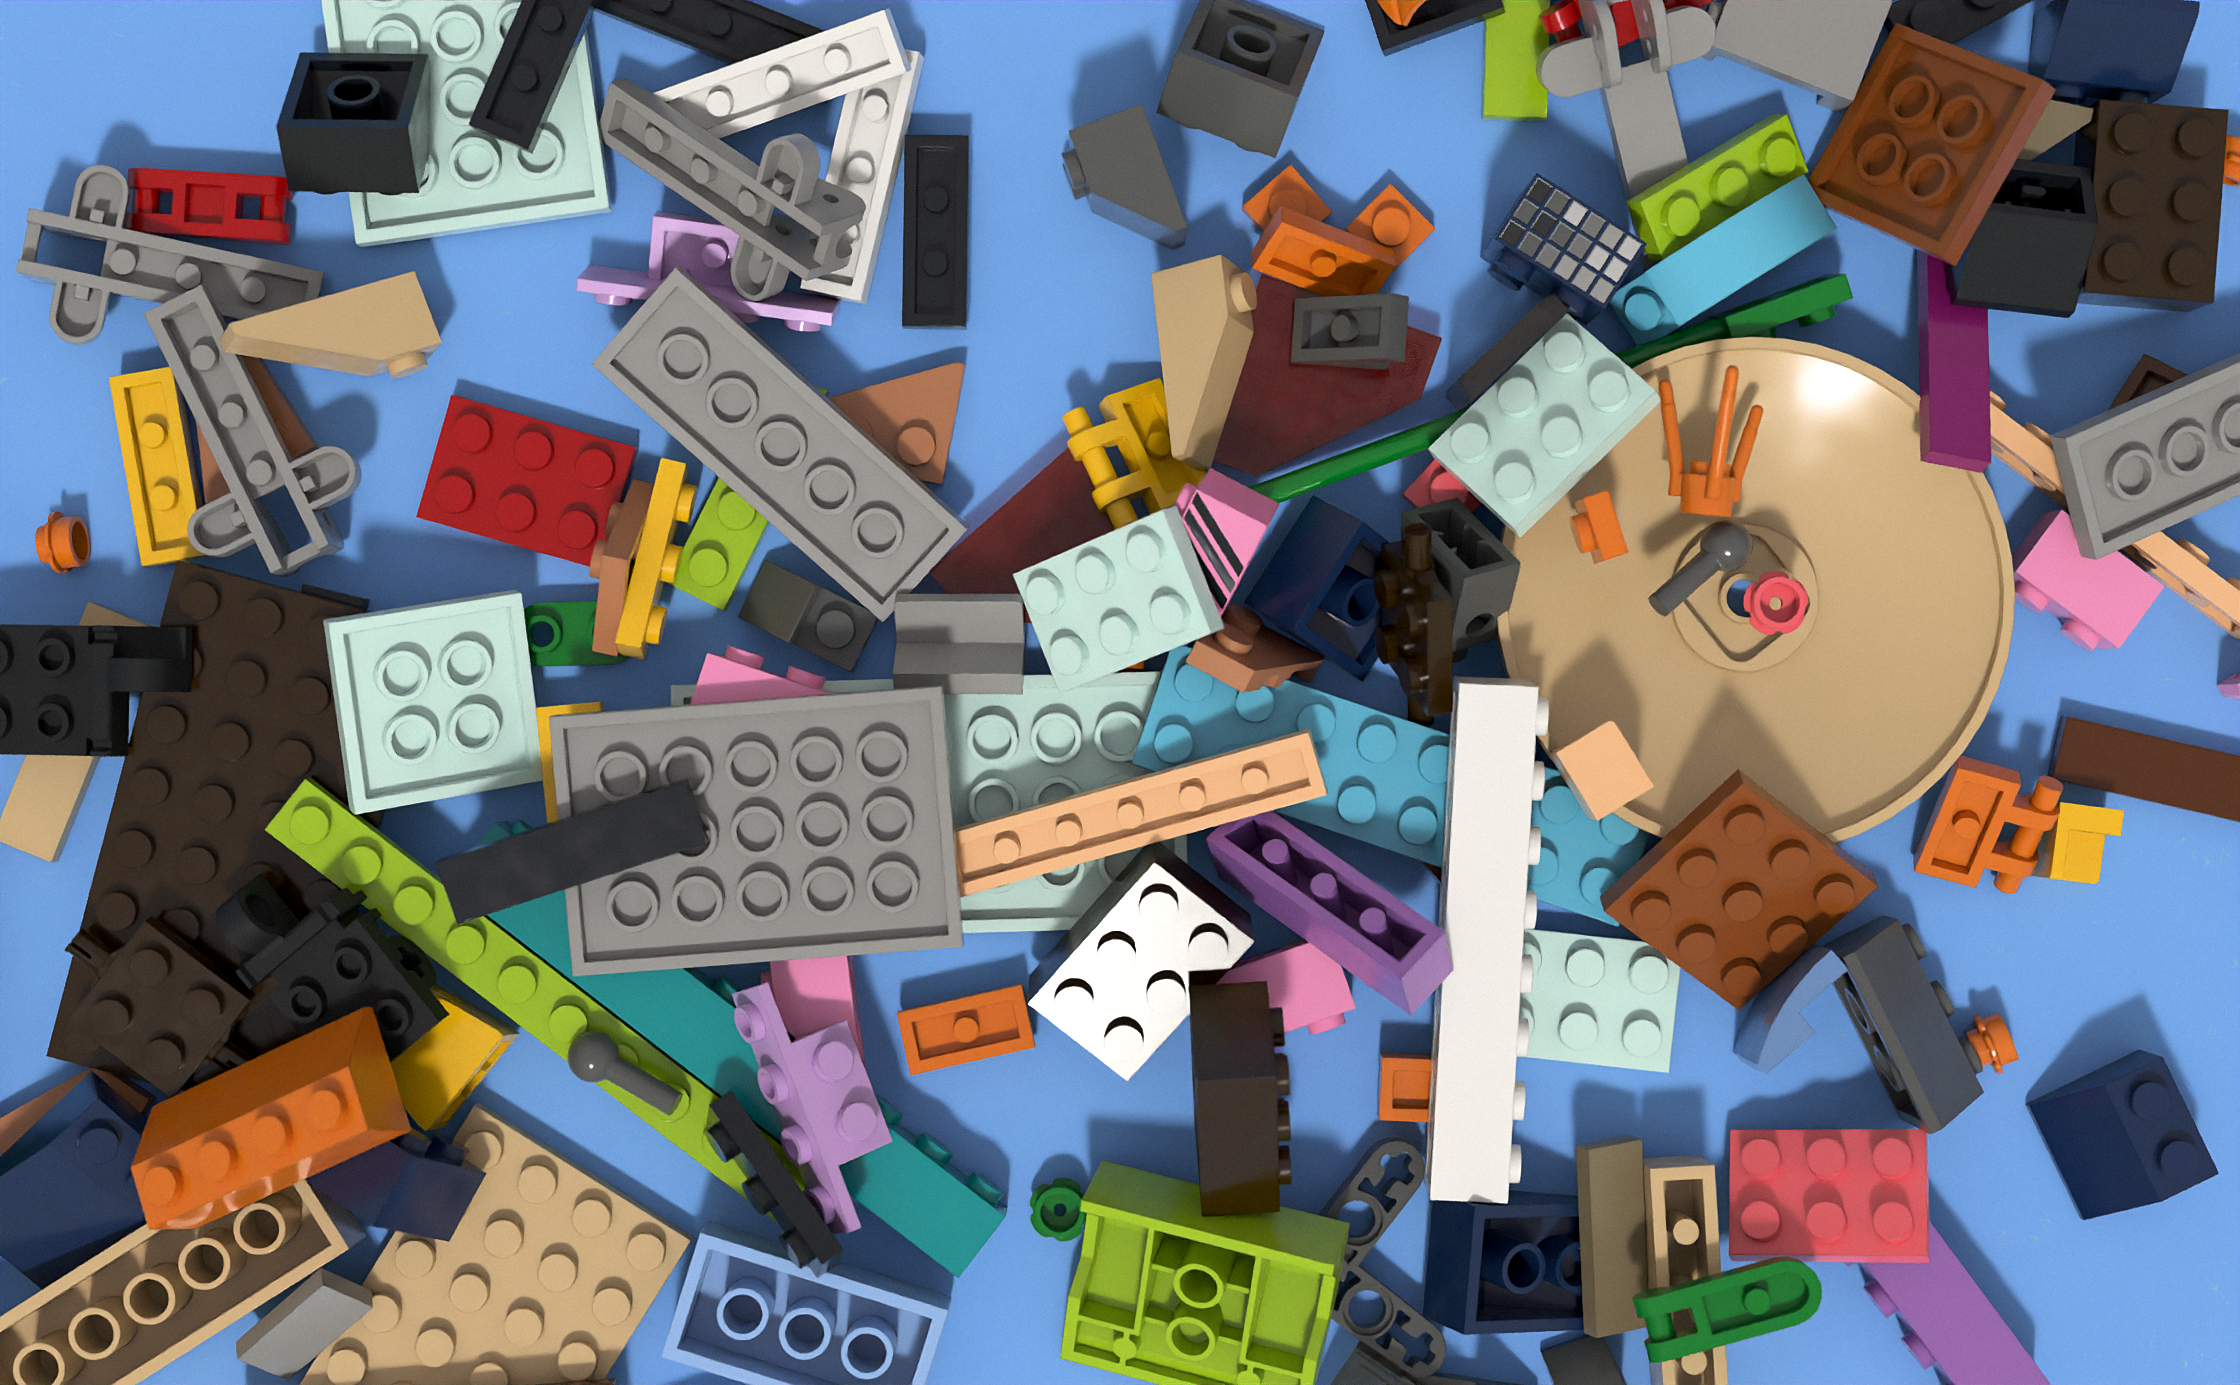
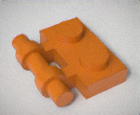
[1913,755,2064,894]

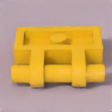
[1062,377,1207,530]

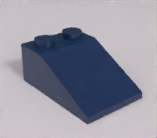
[0,1071,148,1290]
[1422,1190,1584,1335]

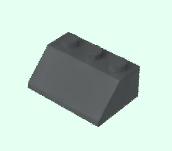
[1822,915,1984,1135]

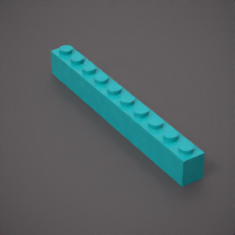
[476,820,1008,1278]

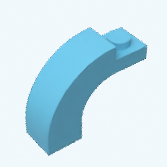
[1609,174,1837,346]

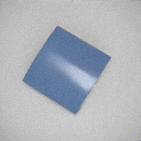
[1733,944,1849,1075]

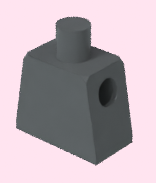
[1401,498,1521,663]

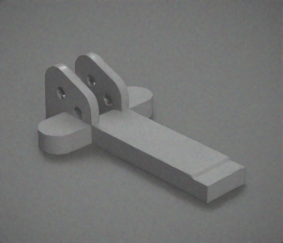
[1536,0,1716,273]
[599,78,866,301]
[16,165,324,345]
[143,285,361,577]

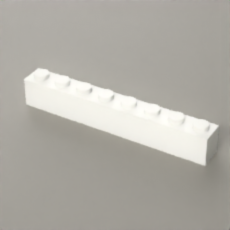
[1424,676,1549,1203]

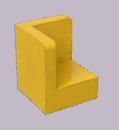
[2032,802,2124,884]

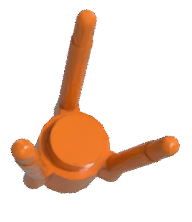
[1659,365,1763,518]

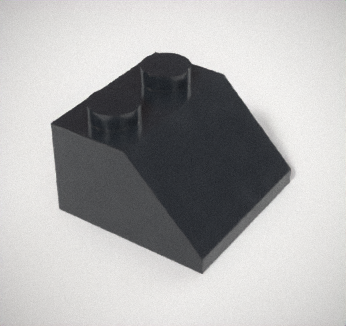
[276,52,430,196]

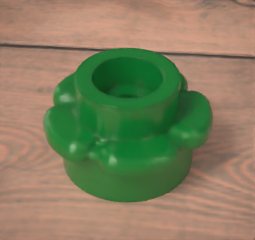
[1030,1178,1087,1242]

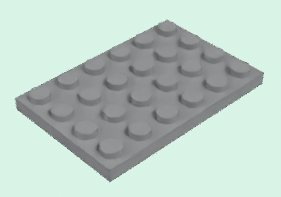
[549,685,964,976]

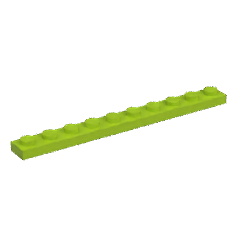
[265,777,805,1223]

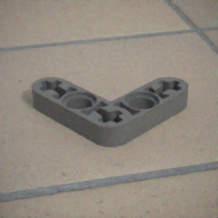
[1318,1137,1446,1378]

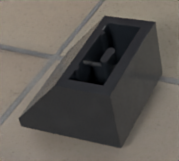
[1946,159,2099,318]

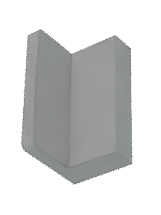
[893,594,1026,694]

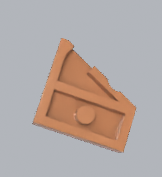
[829,362,966,486]

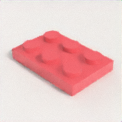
[1729,1129,1930,1263]

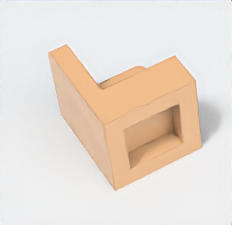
[1548,721,1654,821]

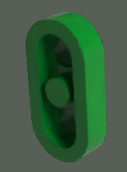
[524,601,631,667]

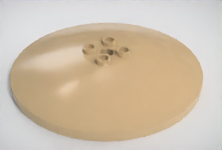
[1497,337,2015,843]

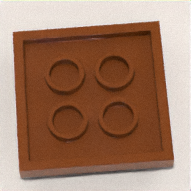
[1808,23,2056,266]
[1600,769,1879,1010]

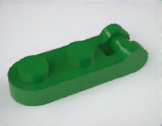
[1632,1256,1822,1363]

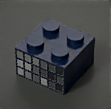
[1480,173,1647,325]

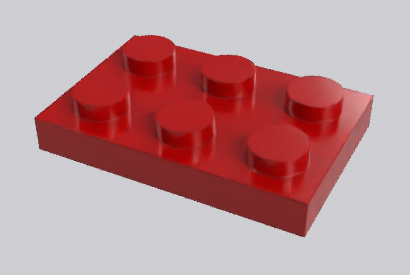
[416,395,639,567]

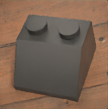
[1156,0,1325,158]
[1061,104,1188,250]

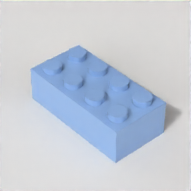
[661,1221,952,1385]

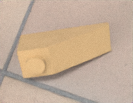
[1151,254,1257,471]
[219,271,442,379]

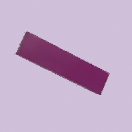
[1917,250,1991,473]

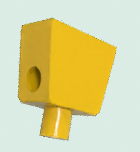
[390,984,520,1131]

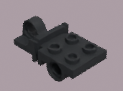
[0,625,192,757]
[210,874,449,1063]

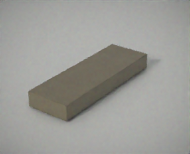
[1576,1135,1648,1338]

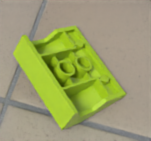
[1060,1160,1350,1385]

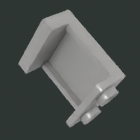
[1702,0,1893,113]

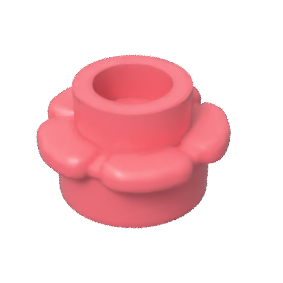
[1743,571,1808,635]

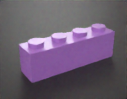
[1206,810,1454,1016]
[1844,1221,2050,1385]

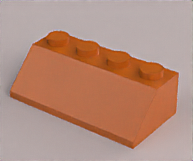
[131,1007,411,1230]

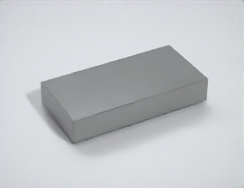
[236,1268,373,1380]

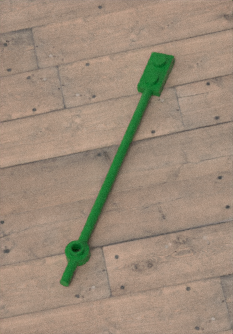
[1248,274,1853,503]

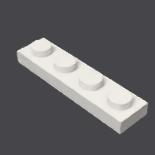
[651,8,912,139]
[800,49,924,305]

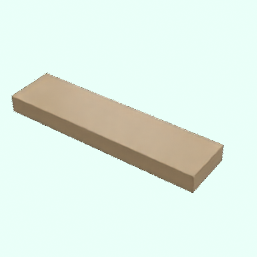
[0,602,154,862]

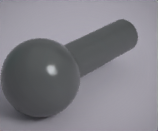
[1649,520,1753,616]
[568,1031,683,1116]

